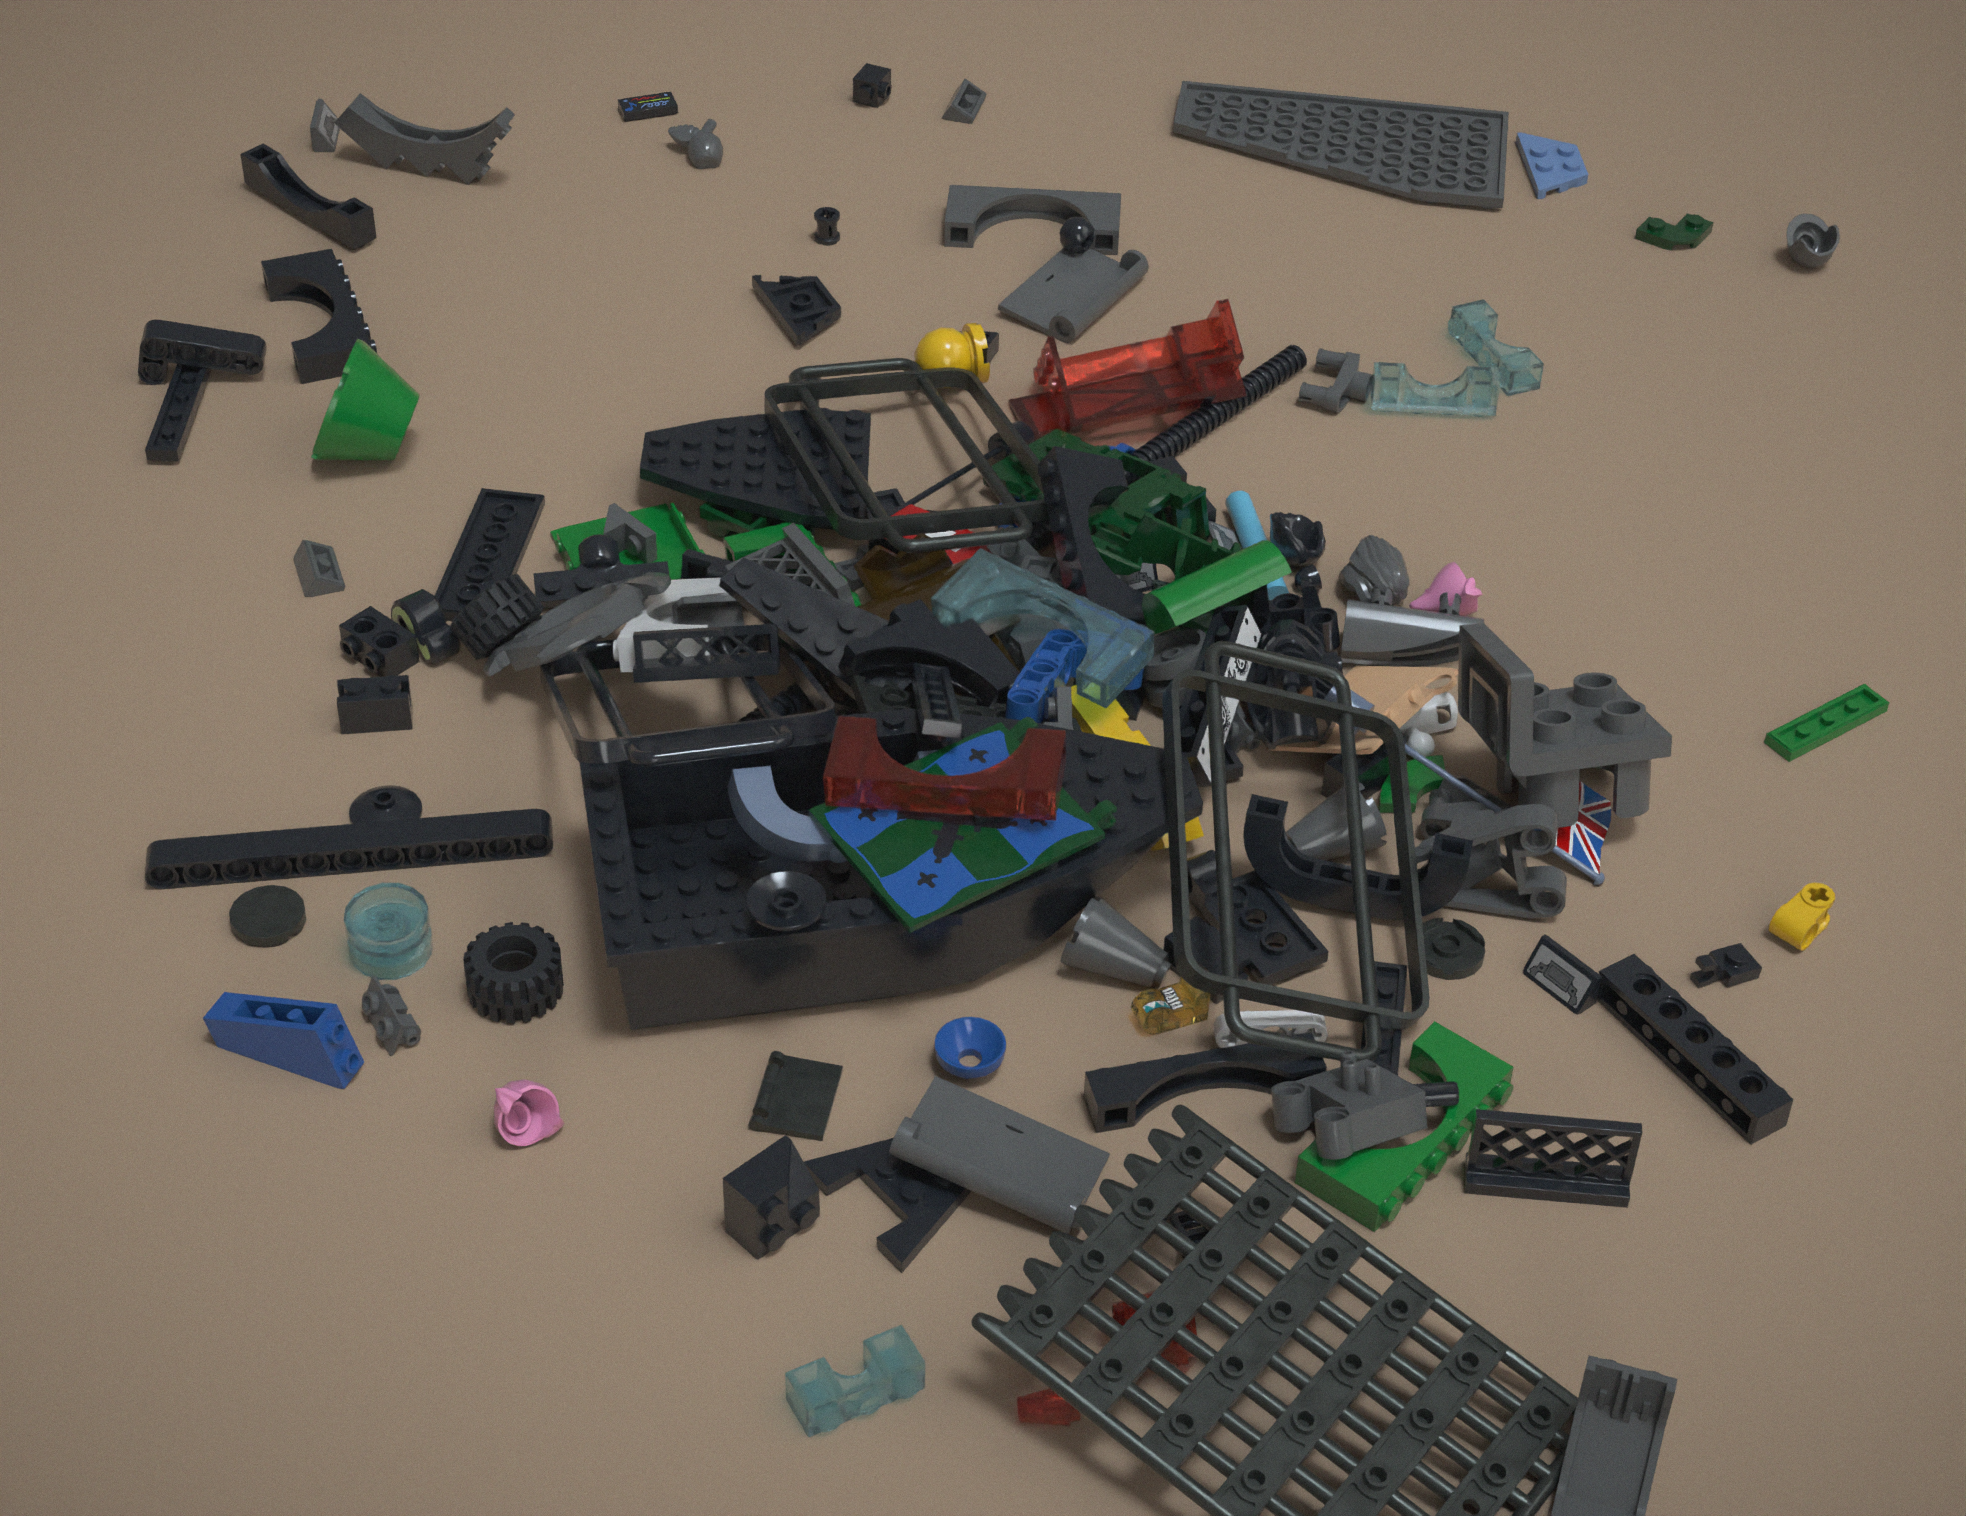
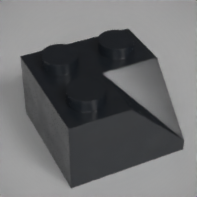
[722,1135,820,1260]

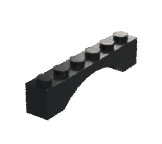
[240,143,377,249]
[1084,1032,1327,1133]

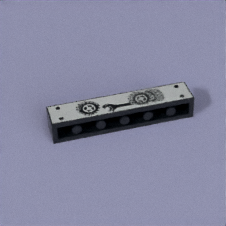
[1179,605,1262,787]

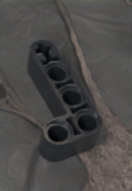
[138,320,267,385]

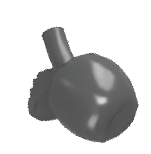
[668,119,723,169]

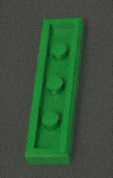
[1764,684,1890,762]

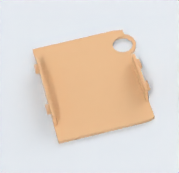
[1266,666,1458,755]

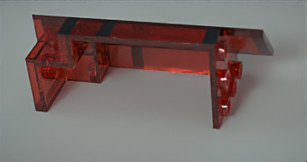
[1008,299,1247,441]

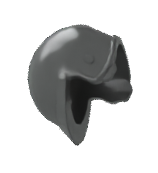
[1786,213,1840,267]

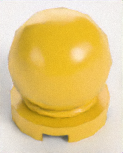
[914,323,990,388]

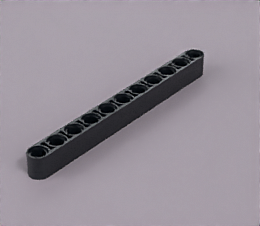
[145,809,553,889]

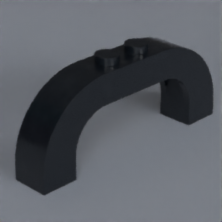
[1243,794,1473,920]

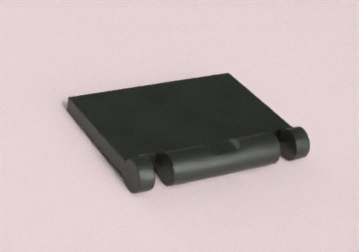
[748,1051,843,1141]

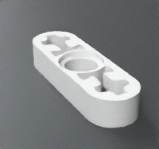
[1213,1010,1328,1048]

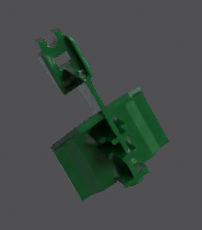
[1091,512,1257,634]

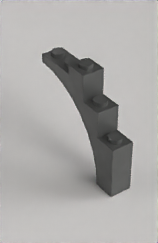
[334,93,515,185]

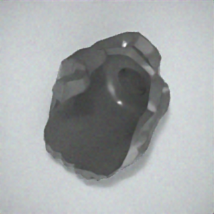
[1338,535,1410,606]

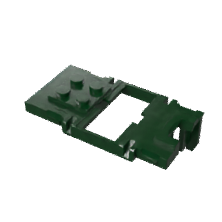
[983,429,1210,541]

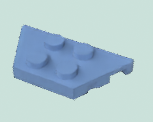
[1516,133,1589,199]

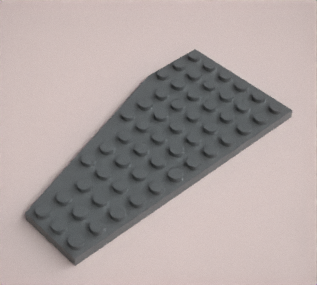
[1173,81,1509,209]

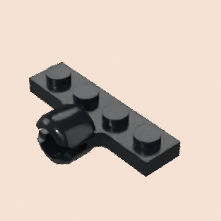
[533,535,670,608]

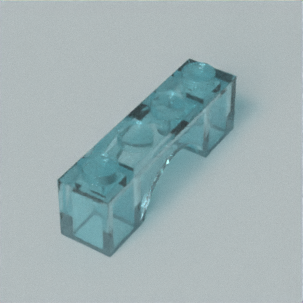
[1448,299,1544,396]
[1370,362,1500,417]

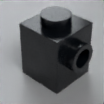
[853,63,892,108]

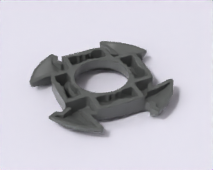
[483,572,671,677]

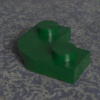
[1635,213,1714,251]

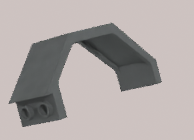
[1551,1355,1678,1516]

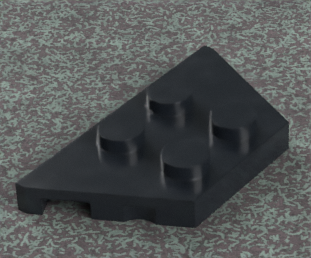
[752,275,841,345]

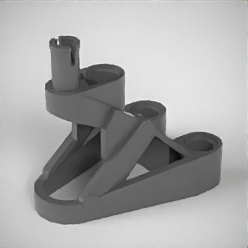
[1415,788,1567,918]

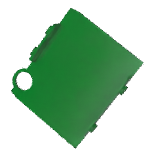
[550,503,705,580]

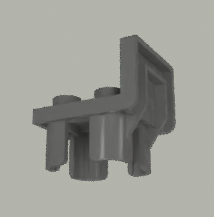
[1458,623,1672,828]

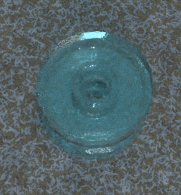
[343,883,433,980]

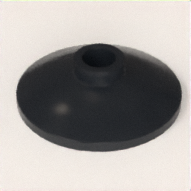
[349,785,423,824]
[746,871,826,931]

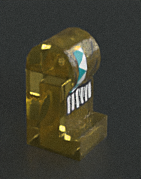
[1131,977,1210,1035]

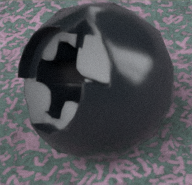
[1059,217,1095,254]

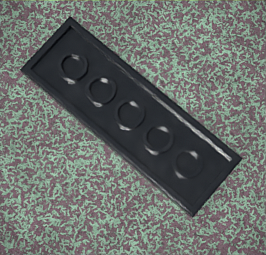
[434,488,545,621]

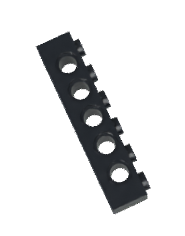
[1597,954,1794,1145]

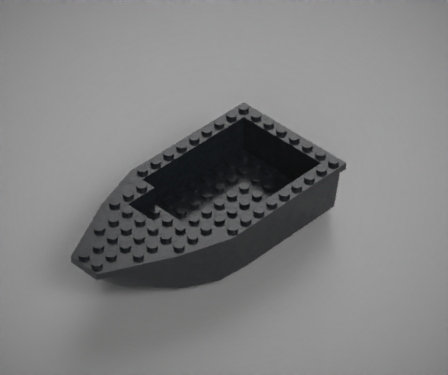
[579,708,1203,1030]

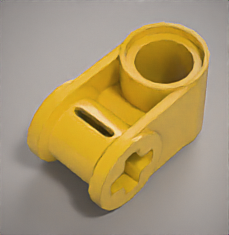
[1768,883,1835,951]

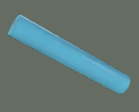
[1225,491,1289,600]

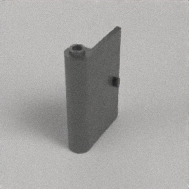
[998,248,1149,343]
[889,1076,1110,1234]

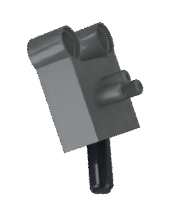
[1271,1050,1459,1159]

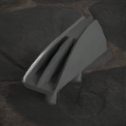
[1340,584,1484,666]

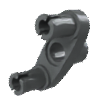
[1298,348,1373,412]

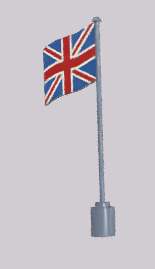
[1324,686,1611,885]

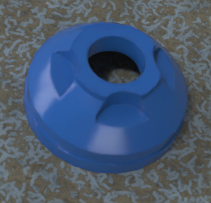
[934,1017,1006,1079]

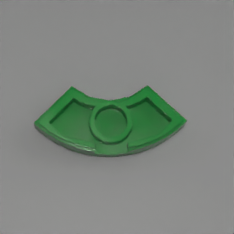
[1379,755,1446,813]

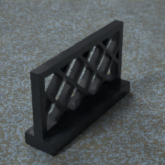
[1464,1109,1643,1208]

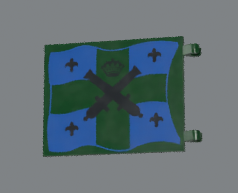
[809,717,1117,933]

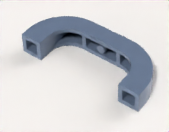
[727,750,938,863]

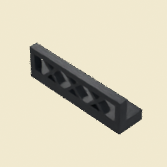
[633,624,781,683]

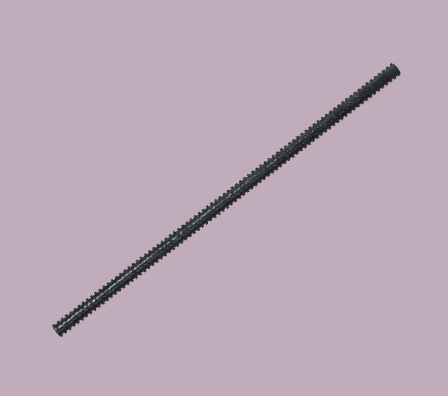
[738,345,1307,722]

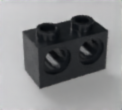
[339,606,420,677]

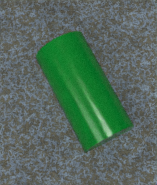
[1142,540,1292,636]

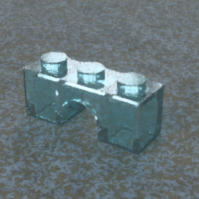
[785,1325,925,1437]

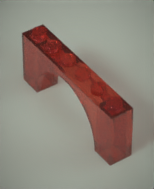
[823,716,1066,821]

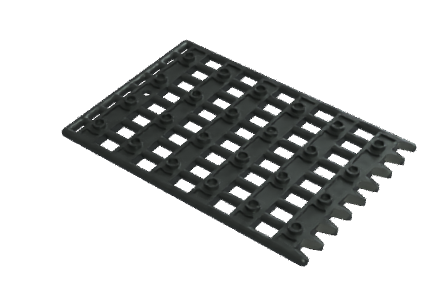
[971,1105,1578,1516]

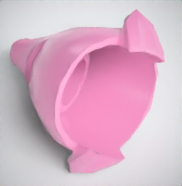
[1409,562,1483,616]
[494,1079,565,1146]

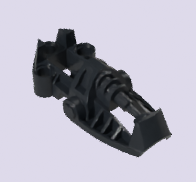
[1246,579,1343,750]

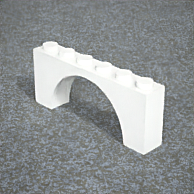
[613,578,729,672]

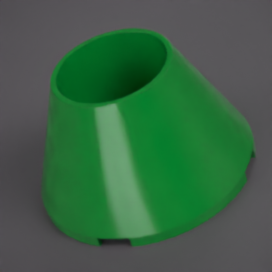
[311,339,420,460]

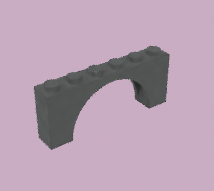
[944,185,1121,255]

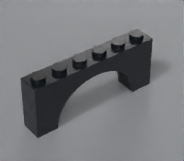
[261,248,377,384]
[1037,446,1150,643]

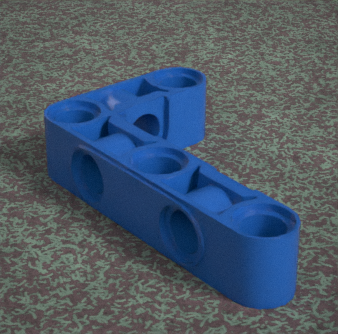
[1005,629,1146,724]

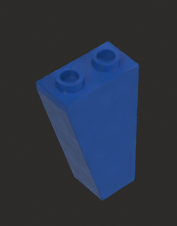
[203,992,364,1089]

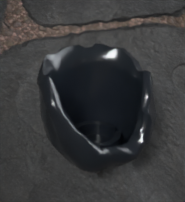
[1270,512,1326,567]

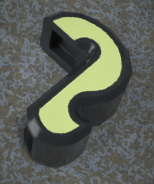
[391,589,461,664]

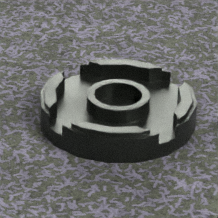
[229,885,307,947]
[1422,918,1486,980]

